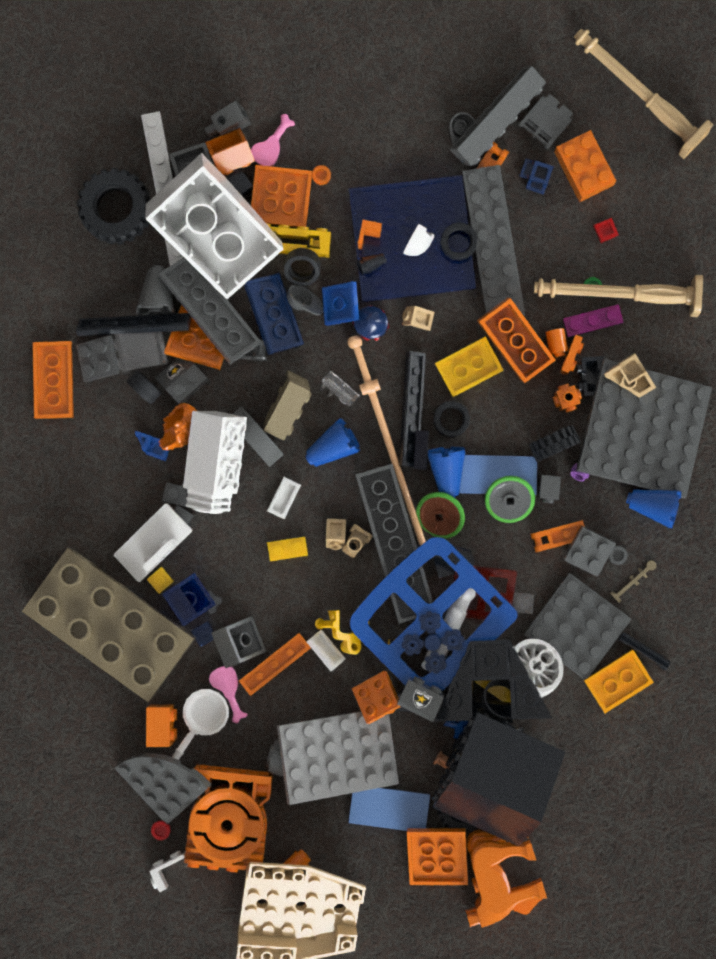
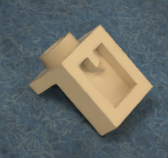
[402,306,435,331]
[326,519,346,550]

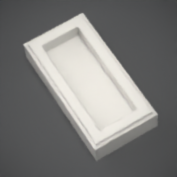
[267,477,301,519]
[307,630,346,671]

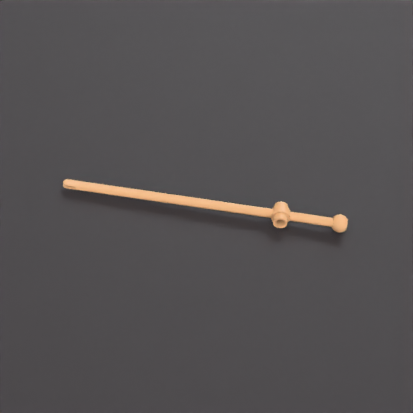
[347,335,426,546]

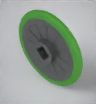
[485,476,535,523]

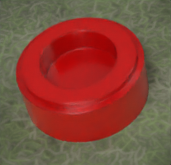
[151,820,171,840]

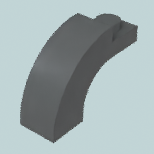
[233,406,284,467]

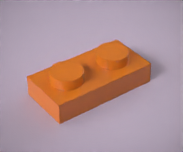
[560,335,584,375]

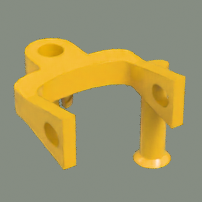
[315,606,369,655]

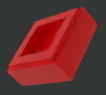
[593,218,619,243]

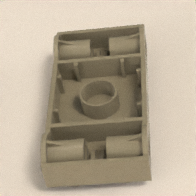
[22,548,196,702]

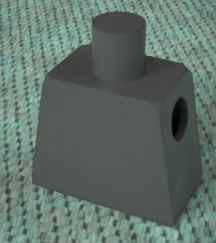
[205,101,252,138]

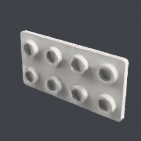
[114,503,192,582]

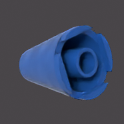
[305,418,360,467]
[427,446,466,499]
[626,489,682,528]

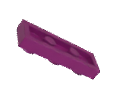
[563,304,624,338]

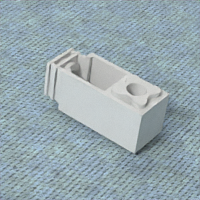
[183,411,247,514]

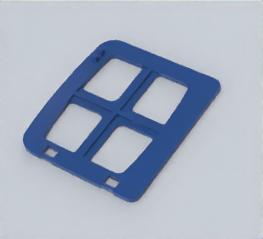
[350,537,518,691]

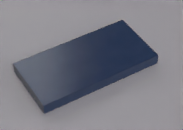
[244,273,304,355]

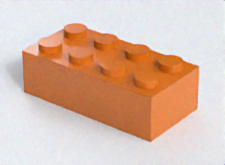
[477,297,555,383]

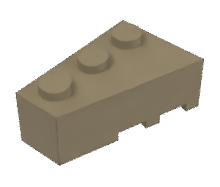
[263,370,311,440]

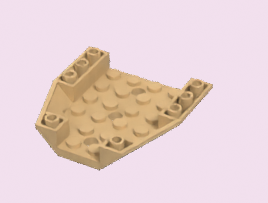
[236,862,366,959]

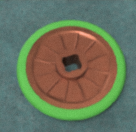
[416,492,465,539]

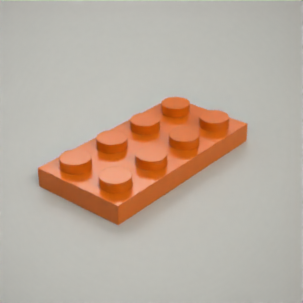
[33,341,74,419]

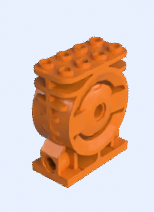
[184,764,273,872]

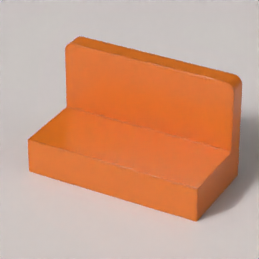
[358,220,382,250]

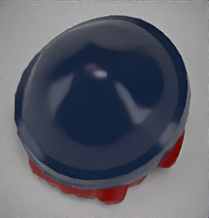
[352,306,389,341]

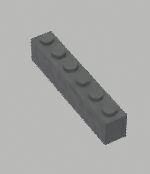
[449,66,546,166]

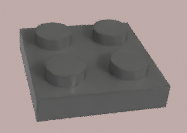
[77,336,120,382]
[563,525,616,577]

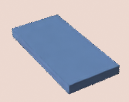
[460,455,537,495]
[348,787,430,831]

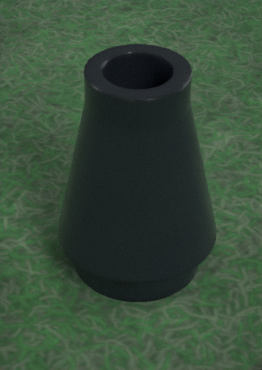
[357,253,387,275]

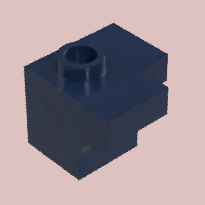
[520,158,554,195]

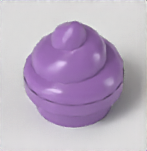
[571,463,590,481]

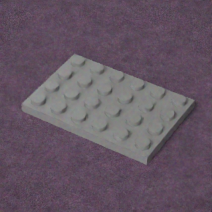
[277,711,399,805]

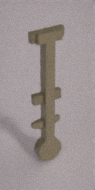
[610,560,656,603]

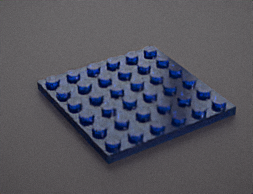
[349,175,476,302]

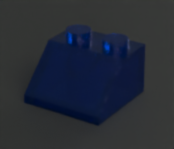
[162,573,216,627]

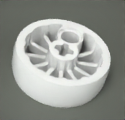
[514,639,563,697]

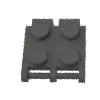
[518,94,573,150]

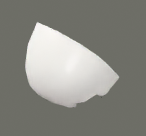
[403,224,435,256]

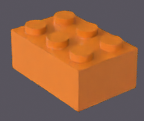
[554,130,616,202]

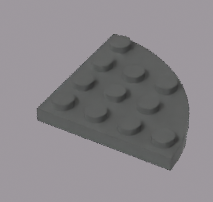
[115,753,212,824]

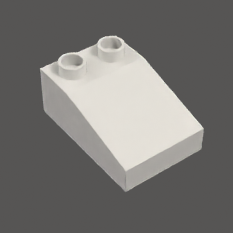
[145,153,283,299]

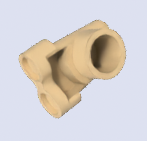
[342,524,373,558]

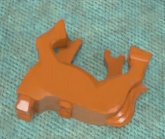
[465,830,547,927]

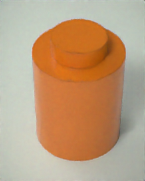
[545,328,569,358]

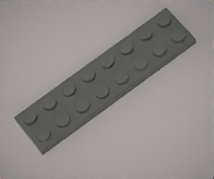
[462,165,525,316]

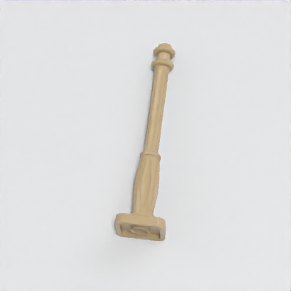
[574,29,713,159]
[534,275,703,317]

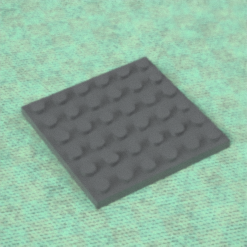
[576,358,712,499]

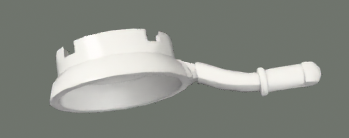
[172,689,229,760]

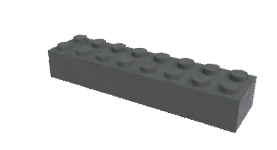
[355,464,433,624]

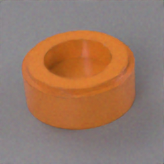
[312,165,331,185]

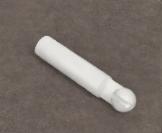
[421,588,476,672]

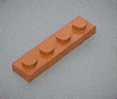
[239,633,311,696]

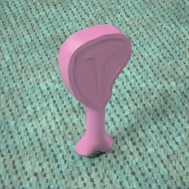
[251,114,295,167]
[209,666,247,723]

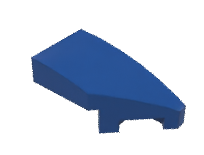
[135,431,170,461]

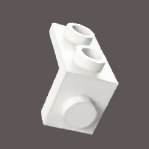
[149,850,186,892]

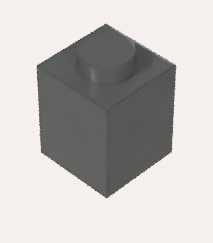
[538,475,561,504]

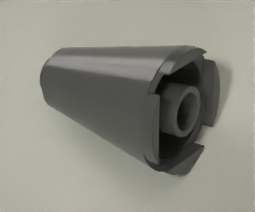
[136,265,175,316]

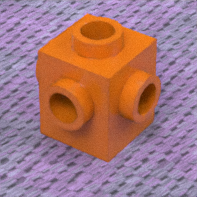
[553,384,582,413]

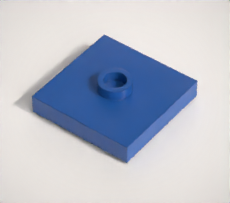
[322,281,359,326]

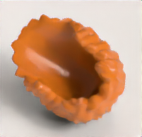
[159,403,198,450]

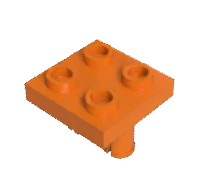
[352,671,401,724]

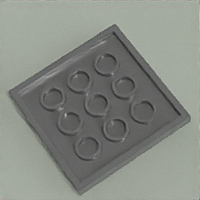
[523,573,631,680]

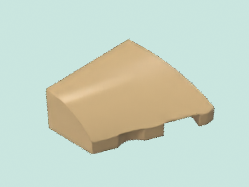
[604,353,656,398]

